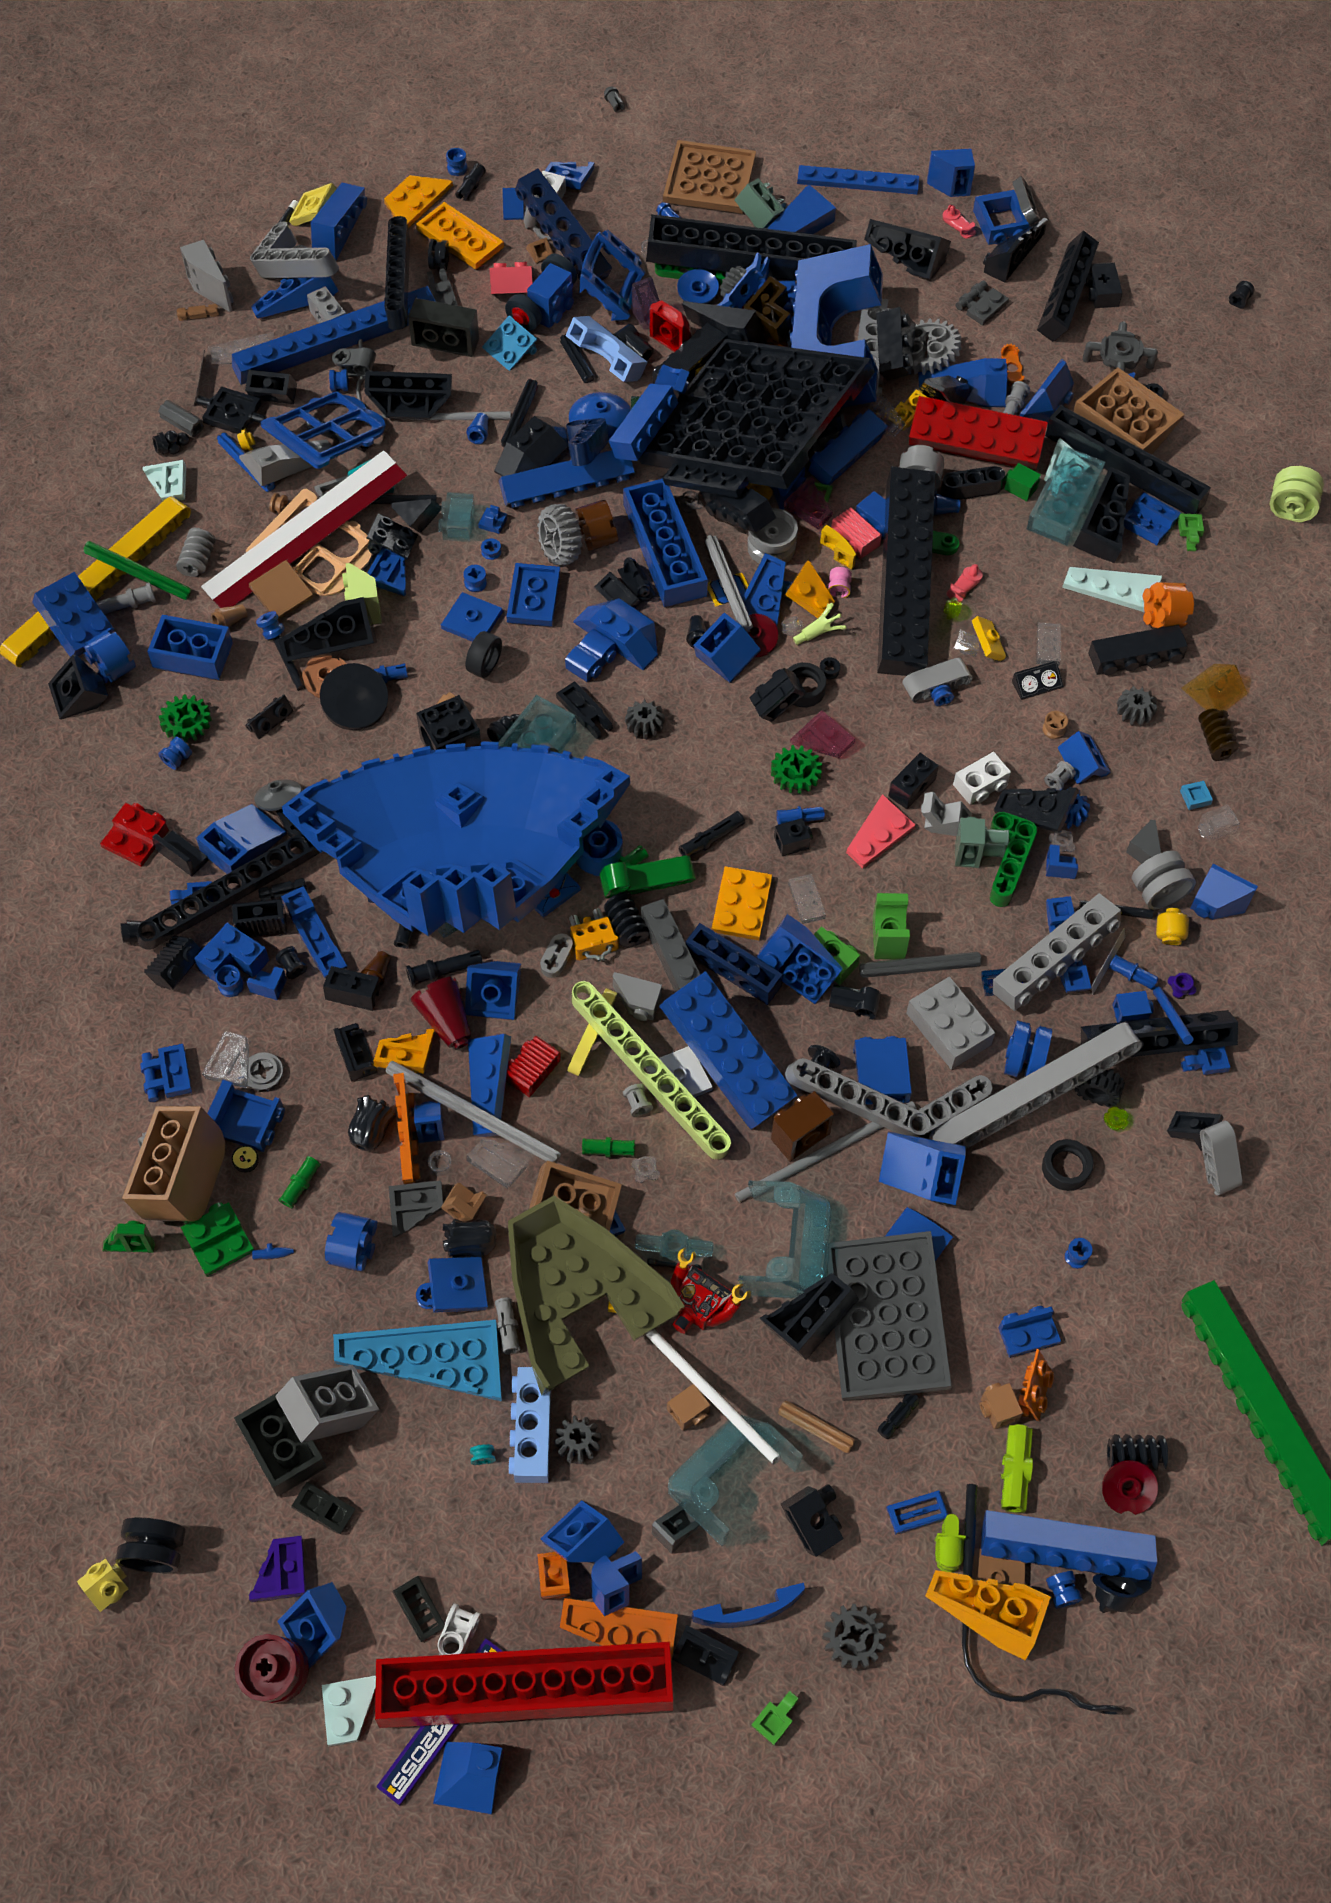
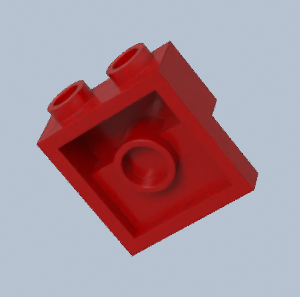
[100,802,169,867]

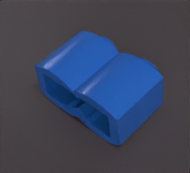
[565,629,616,682]

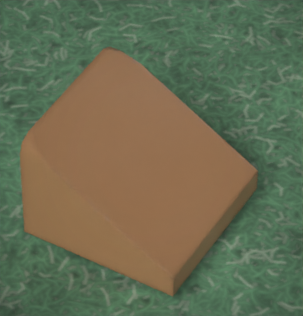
[526,237,554,264]

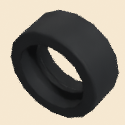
[465,631,502,678]
[788,662,826,708]
[1042,1139,1094,1191]

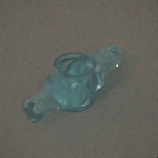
[635,1230,714,1261]

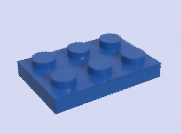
[506,563,560,627]

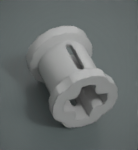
[1044,761,1076,790]
[623,1084,653,1117]

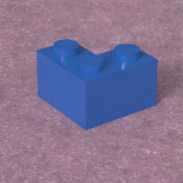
[195,923,269,982]

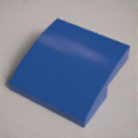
[1124,492,1182,545]
[885,1207,953,1261]

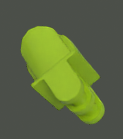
[934,1514,966,1573]

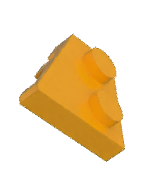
[785,560,835,618]
[373,1029,435,1074]

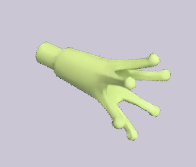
[793,603,847,645]

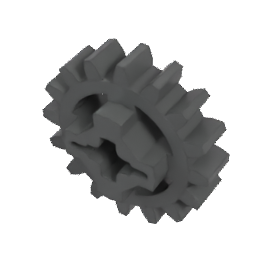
[822,1604,886,1671]

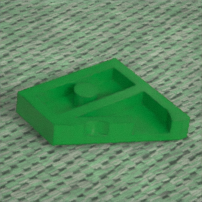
[102,1221,155,1253]

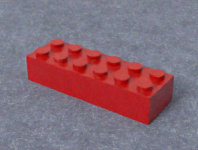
[909,396,1048,471]

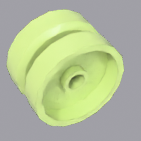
[1269,466,1324,522]

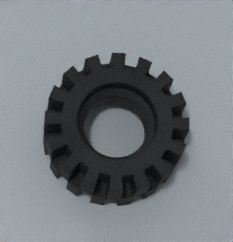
[1074,1069,1125,1107]

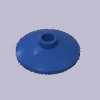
[677,269,719,304]

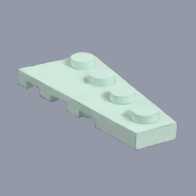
[1062,567,1162,612]

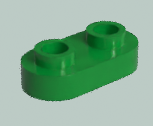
[932,531,959,555]

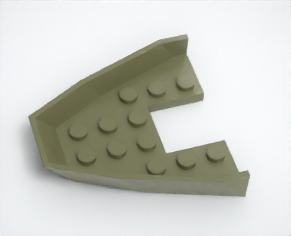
[508,1196,685,1396]

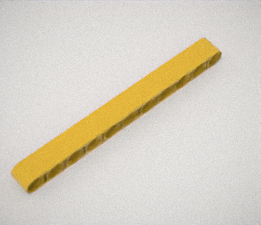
[0,496,191,667]

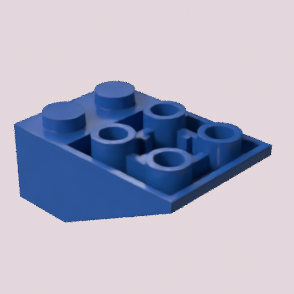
[196,804,286,874]
[756,914,843,1004]
[879,1132,966,1205]

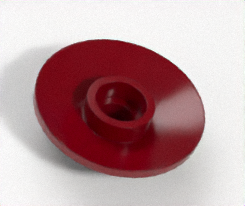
[748,614,779,657]
[1102,1460,1158,1515]

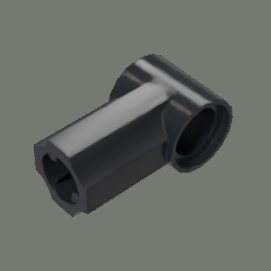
[613,324,654,361]
[829,984,881,1020]

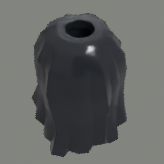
[348,1095,396,1151]
[443,1219,496,1258]

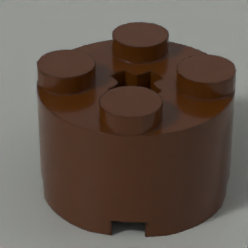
[575,500,619,552]

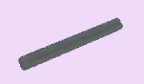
[859,952,981,978]

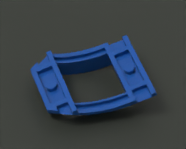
[580,230,645,321]

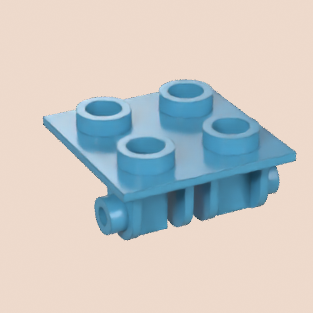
[482,316,538,371]

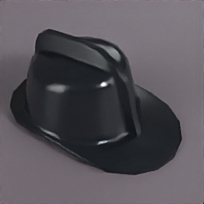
[1092,1573,1152,1613]

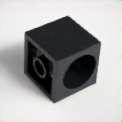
[416,695,481,750]

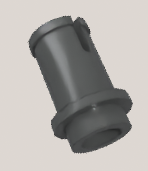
[604,86,625,112]

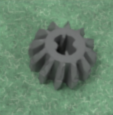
[720,267,748,297]
[1117,686,1157,726]
[625,699,665,740]
[554,1415,602,1464]

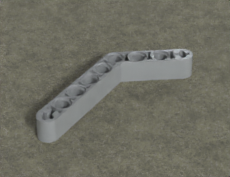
[785,1058,992,1137]

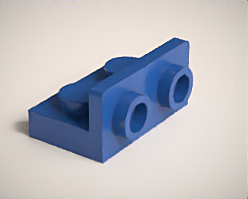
[998,1306,1061,1358]

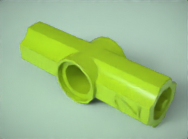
[1001,1424,1033,1513]

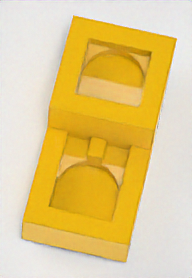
[820,525,856,570]

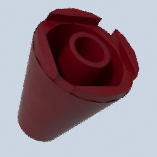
[411,977,471,1050]

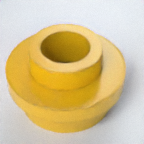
[237,429,255,451]

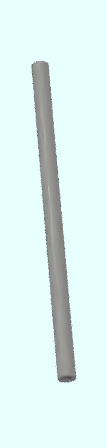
[735,1101,916,1203]

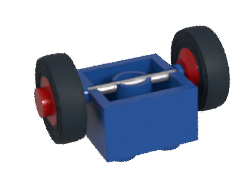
[505,254,577,331]

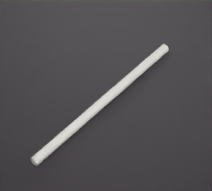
[646,1329,781,1465]

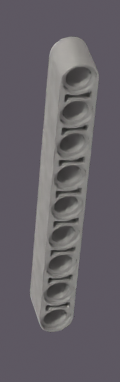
[929,1022,1142,1149]

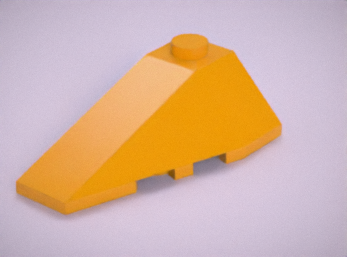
[925,1570,1051,1660]

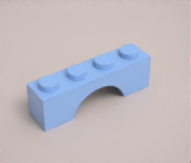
[566,316,647,382]

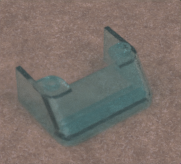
[738,1181,832,1298]
[667,1414,803,1547]

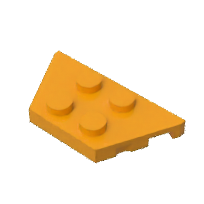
[384,175,453,228]

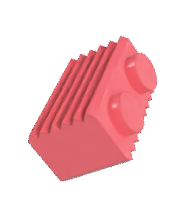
[831,507,882,559]

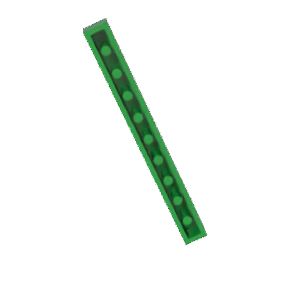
[1181,1280,1331,1546]

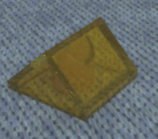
[1181,664,1247,710]

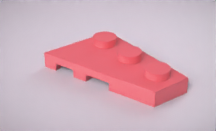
[846,794,915,869]

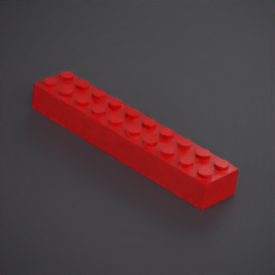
[375,1642,673,1728]

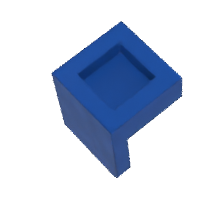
[1046,844,1078,879]
[247,966,287,1000]

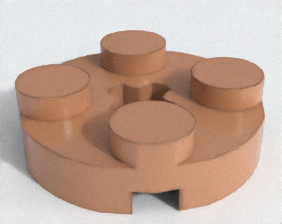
[302,654,346,698]

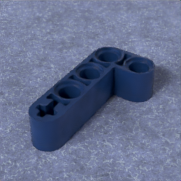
[566,418,609,466]

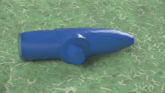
[252,1243,294,1260]

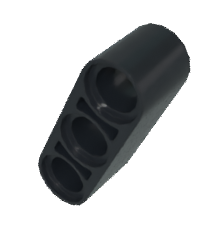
[941,466,1005,500]

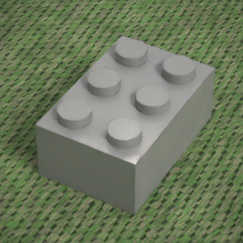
[906,976,995,1070]
[275,1364,379,1443]

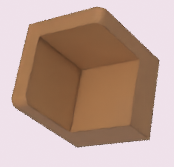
[441,1183,487,1222]

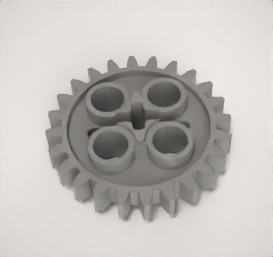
[912,318,962,375]

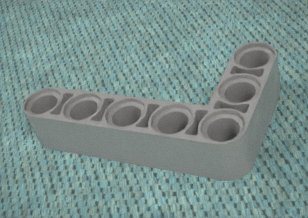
[250,222,339,278]

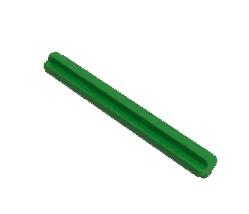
[83,541,191,600]

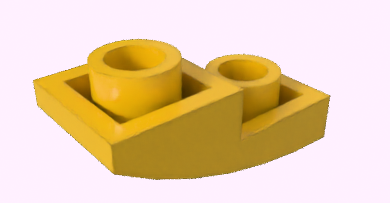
[887,389,927,430]

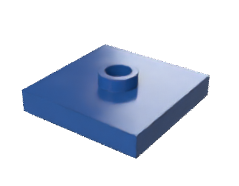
[441,592,503,641]
[427,1257,488,1313]

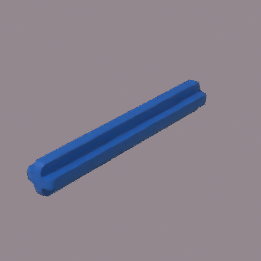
[217,433,276,492]

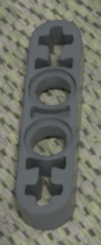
[1013,176,1040,225]

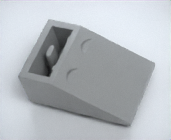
[180,240,234,312]

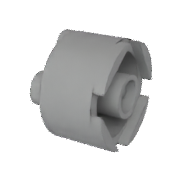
[899,445,945,494]

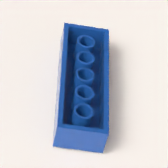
[623,479,708,607]
[659,971,797,1129]

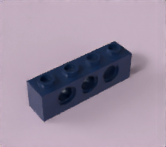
[686,923,783,1005]

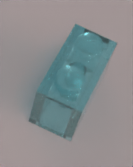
[438,492,475,542]

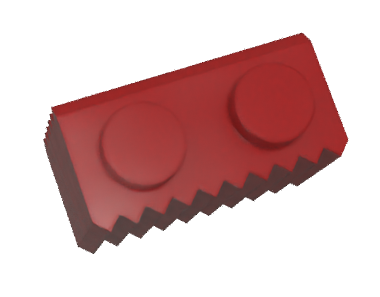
[506,1036,561,1098]

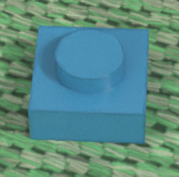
[1180,781,1213,810]

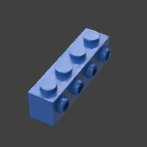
[609,384,678,461]
[808,409,888,485]

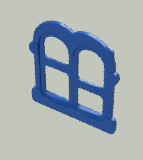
[261,391,385,469]

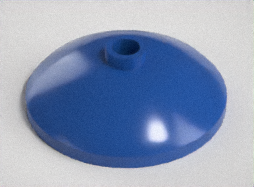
[569,392,631,440]

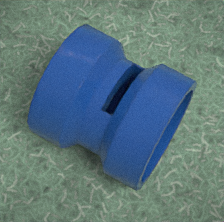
[446,148,467,176]
[158,737,192,770]
[215,965,243,997]
[1046,1571,1083,1609]

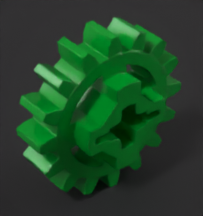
[159,694,212,743]
[771,745,822,794]

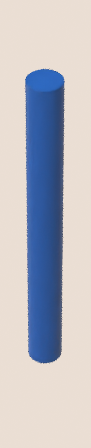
[1153,986,1193,1044]

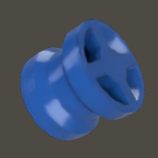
[329,369,349,392]
[463,565,487,592]
[256,611,285,639]

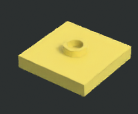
[289,183,337,226]

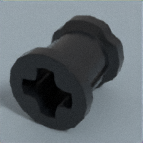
[1229,281,1255,309]
[276,946,307,979]

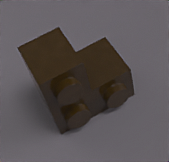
[743,277,792,342]

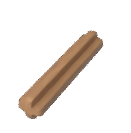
[778,1401,855,1453]

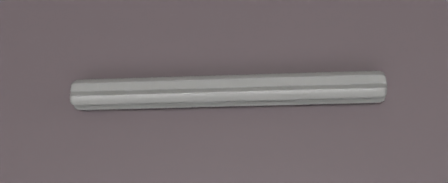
[705,535,753,633]

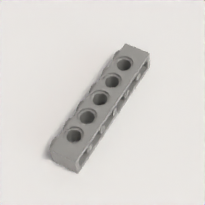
[857,299,890,407]
[993,893,1121,1011]

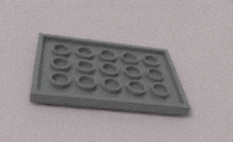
[825,1231,952,1401]

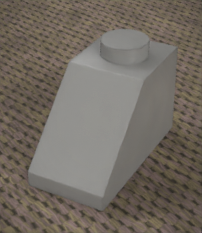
[613,972,662,1021]

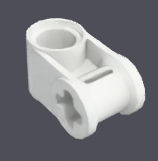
[438,1603,481,1655]

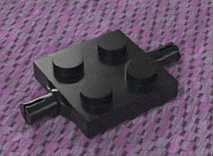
[196,387,267,434]

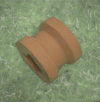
[1042,711,1068,739]

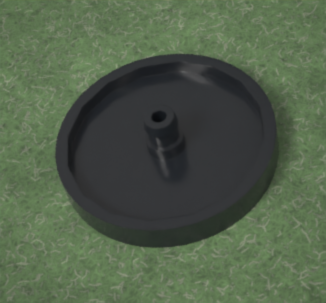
[320,663,388,730]

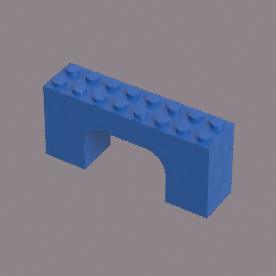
[790,244,883,408]

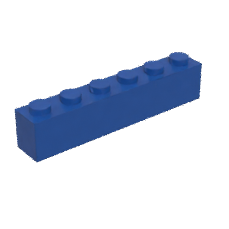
[498,450,634,508]
[981,1510,1157,1581]

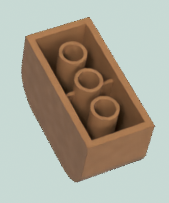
[122,1106,225,1221]

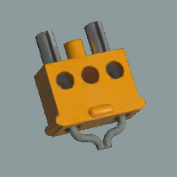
[569,908,619,962]

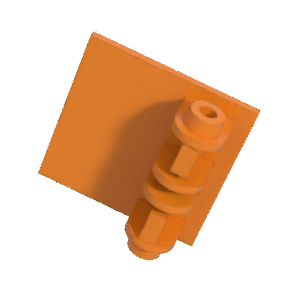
[1018,1349,1054,1421]

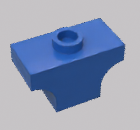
[655,364,689,398]

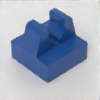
[478,505,508,534]

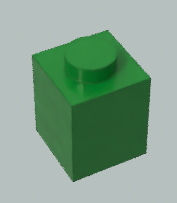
[1004,463,1041,501]

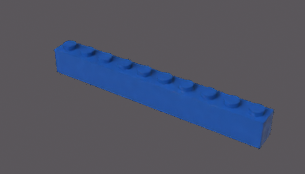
[232,286,436,385]

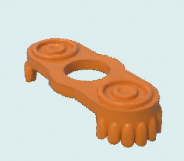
[1001,344,1025,386]

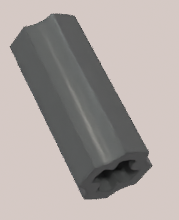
[158,400,204,437]

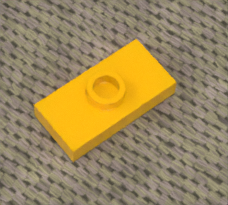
[972,616,1006,661]

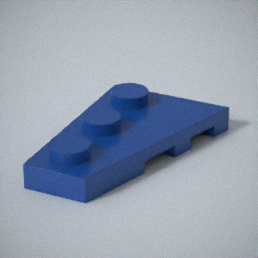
[742,553,786,626]

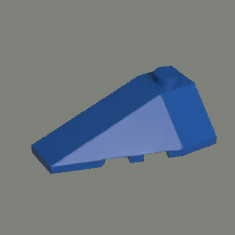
[251,276,339,319]
[918,358,1007,407]

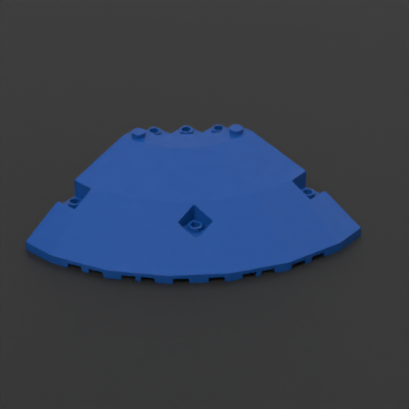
[282,741,630,936]

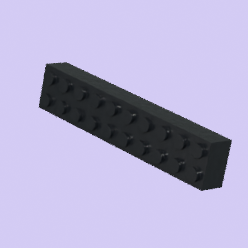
[646,214,857,281]
[877,466,935,676]

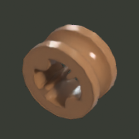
[269,493,288,514]

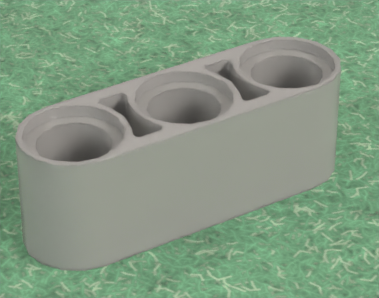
[902,658,973,703]
[1200,1120,1242,1196]

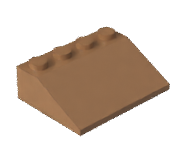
[1074,367,1185,455]
[529,1160,622,1231]

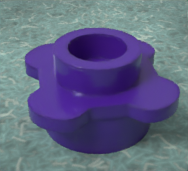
[1167,973,1196,998]

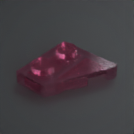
[790,710,855,758]

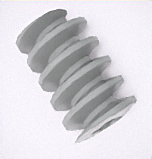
[176,528,216,577]

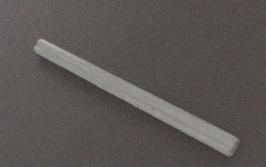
[386,1061,561,1163]

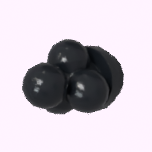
[152,430,189,454]
[487,714,523,743]

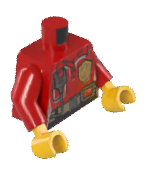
[670,1247,751,1334]

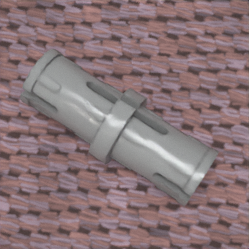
[495,1297,520,1355]

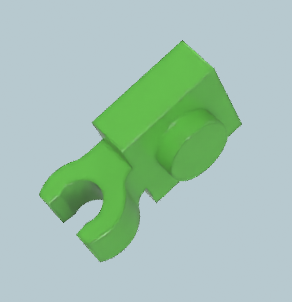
[1178,513,1204,551]
[751,1691,799,1746]

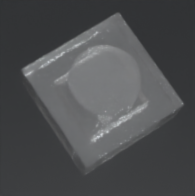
[954,630,980,657]

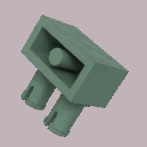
[734,178,786,229]
[955,817,1009,868]

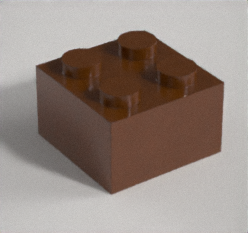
[771,1091,834,1162]

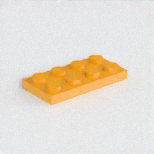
[416,202,504,270]

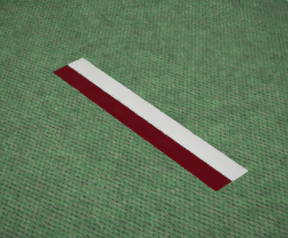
[201,451,407,608]

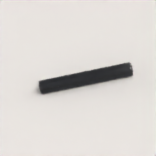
[501,379,538,447]

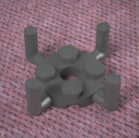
[1082,321,1158,372]

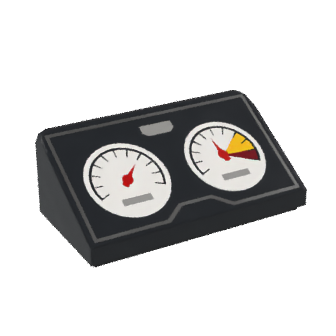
[1012,661,1064,700]

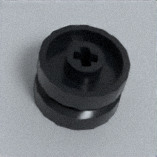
[115,1517,186,1574]

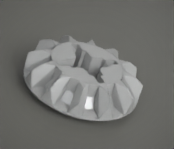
[242,1052,283,1091]

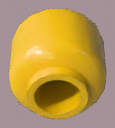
[1156,908,1189,945]

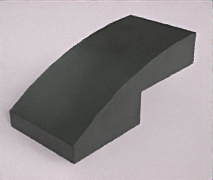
[291,1482,355,1534]

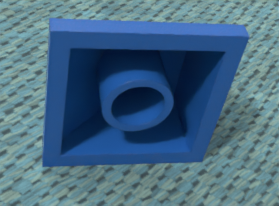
[1191,864,1258,920]
[465,961,521,1020]
[540,1500,624,1562]
[278,1582,346,1668]
[433,1742,504,1815]

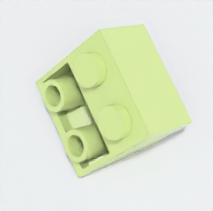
[342,563,382,624]

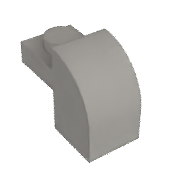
[921,792,972,836]

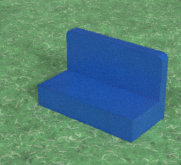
[1058,731,1111,784]

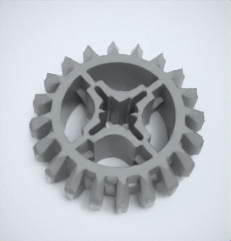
[537,504,583,566]

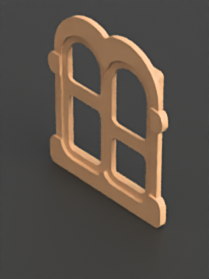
[246,489,372,596]

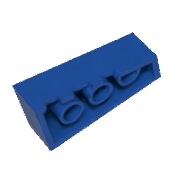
[311,182,367,261]

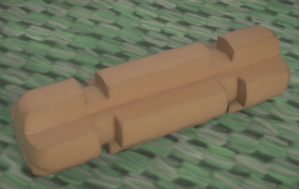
[177,304,219,321]

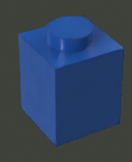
[1112,991,1154,1022]

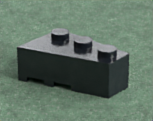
[760,1273,859,1360]

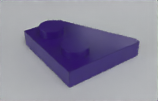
[249,1536,306,1602]

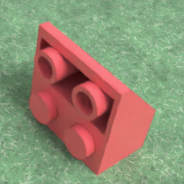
[490,262,532,294]

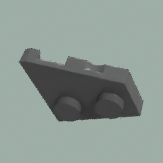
[388,1180,443,1237]

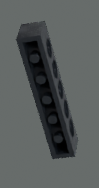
[1037,230,1099,342]
[1081,1010,1238,1058]

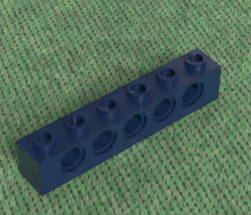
[515,168,612,280]

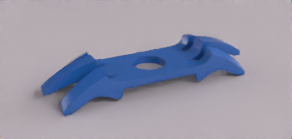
[718,252,770,309]

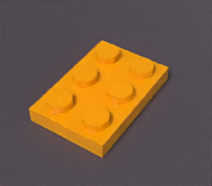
[711,866,772,941]

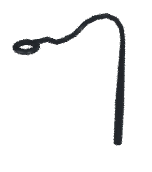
[962,1484,1124,1715]

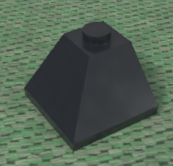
[48,655,108,719]

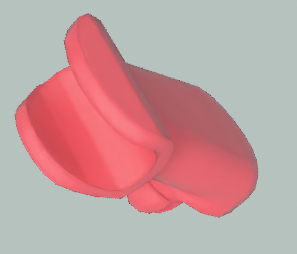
[942,205,977,239]
[946,564,983,602]

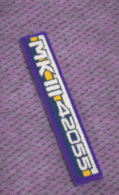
[376,1638,502,1806]

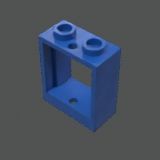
[973,190,1030,245]

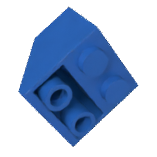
[927,149,975,197]
[694,612,761,683]

